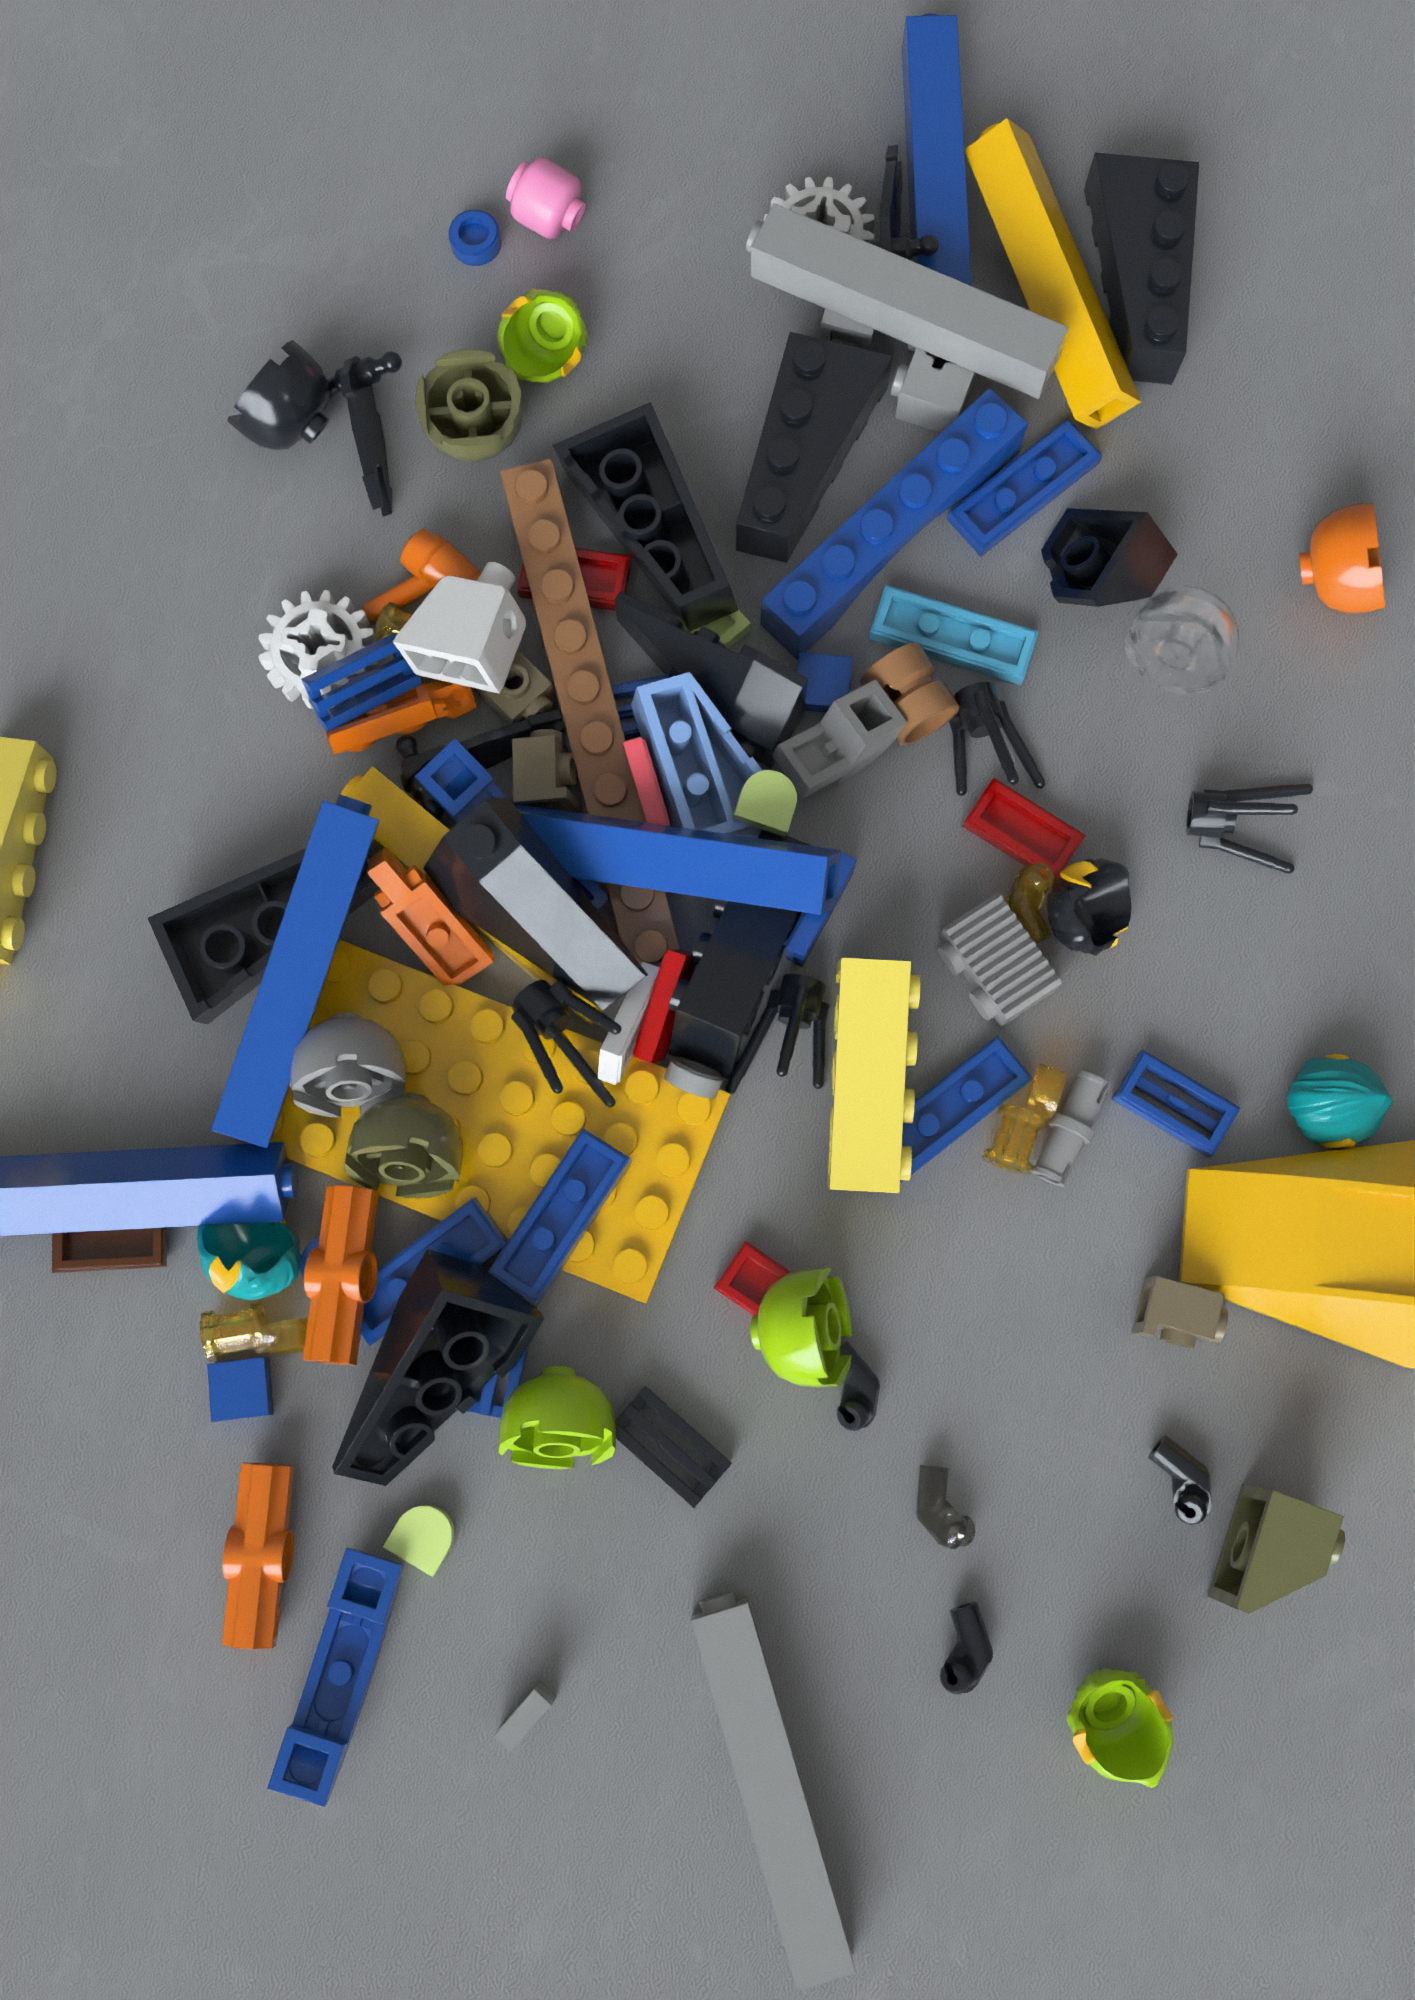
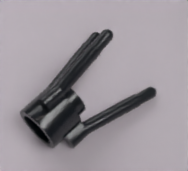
[949,682,1045,796]
[1186,784,1313,874]
[725,974,830,1094]
[511,980,622,1108]

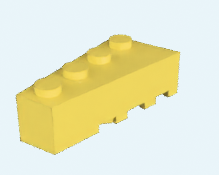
[0,737,57,965]
[827,958,920,1193]

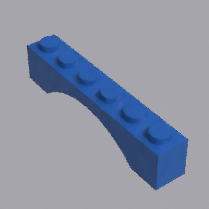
[760,388,1028,660]

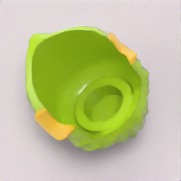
[496,288,588,383]
[1067,1668,1173,1788]

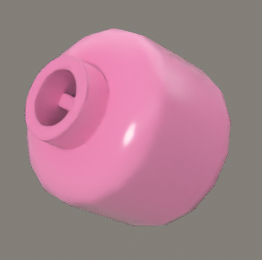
[506,157,586,239]

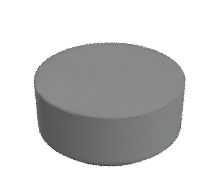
[664,1057,723,1099]

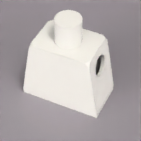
[393,562,526,694]

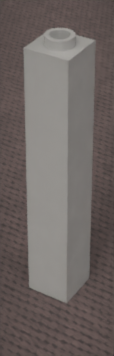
[746,203,1069,399]
[691,1591,856,1992]

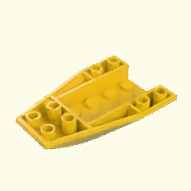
[1179,1140,1415,1369]

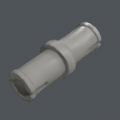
[1031,1070,1112,1187]

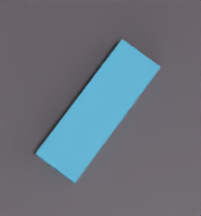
[869,585,1039,686]

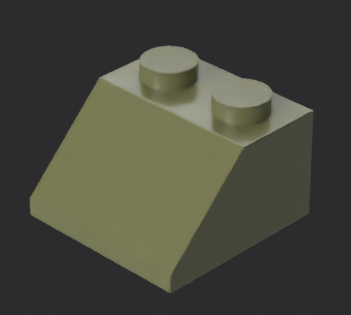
[1207,1484,1345,1614]

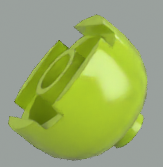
[750,1267,852,1387]
[498,1366,616,1469]

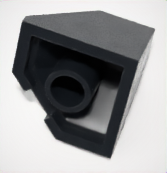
[1041,508,1178,607]

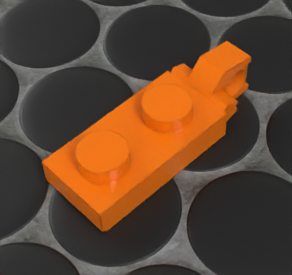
[326,678,477,755]
[366,847,494,986]

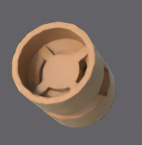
[860,642,960,746]

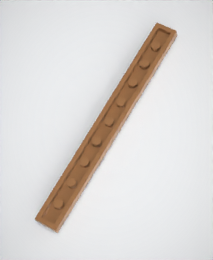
[500,458,680,968]

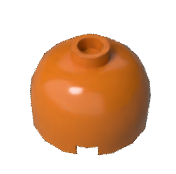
[1299,502,1386,614]

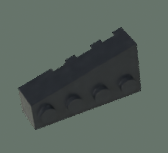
[1084,152,1199,385]

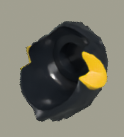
[1046,858,1132,956]

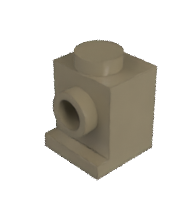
[473,649,556,725]
[512,729,581,813]
[1132,1276,1228,1349]

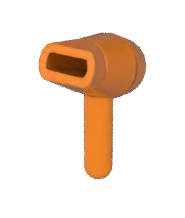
[363,528,481,622]

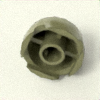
[415,348,524,462]
[344,1093,463,1198]

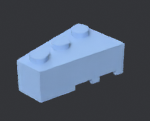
[631,672,763,837]

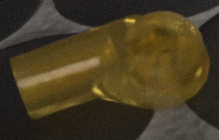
[1006,862,1054,944]

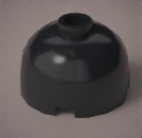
[227,340,329,450]

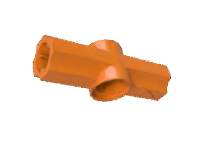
[303,1185,379,1365]
[222,1462,295,1649]

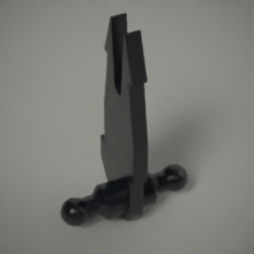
[868,145,939,260]
[327,351,402,517]
[396,710,566,820]

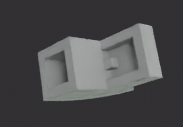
[772,679,907,799]

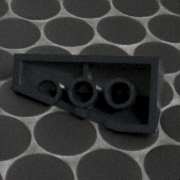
[614,592,808,768]
[423,797,648,1011]
[332,1249,544,1486]

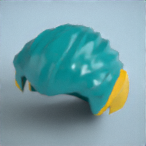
[1285,1054,1393,1148]
[197,1220,302,1300]

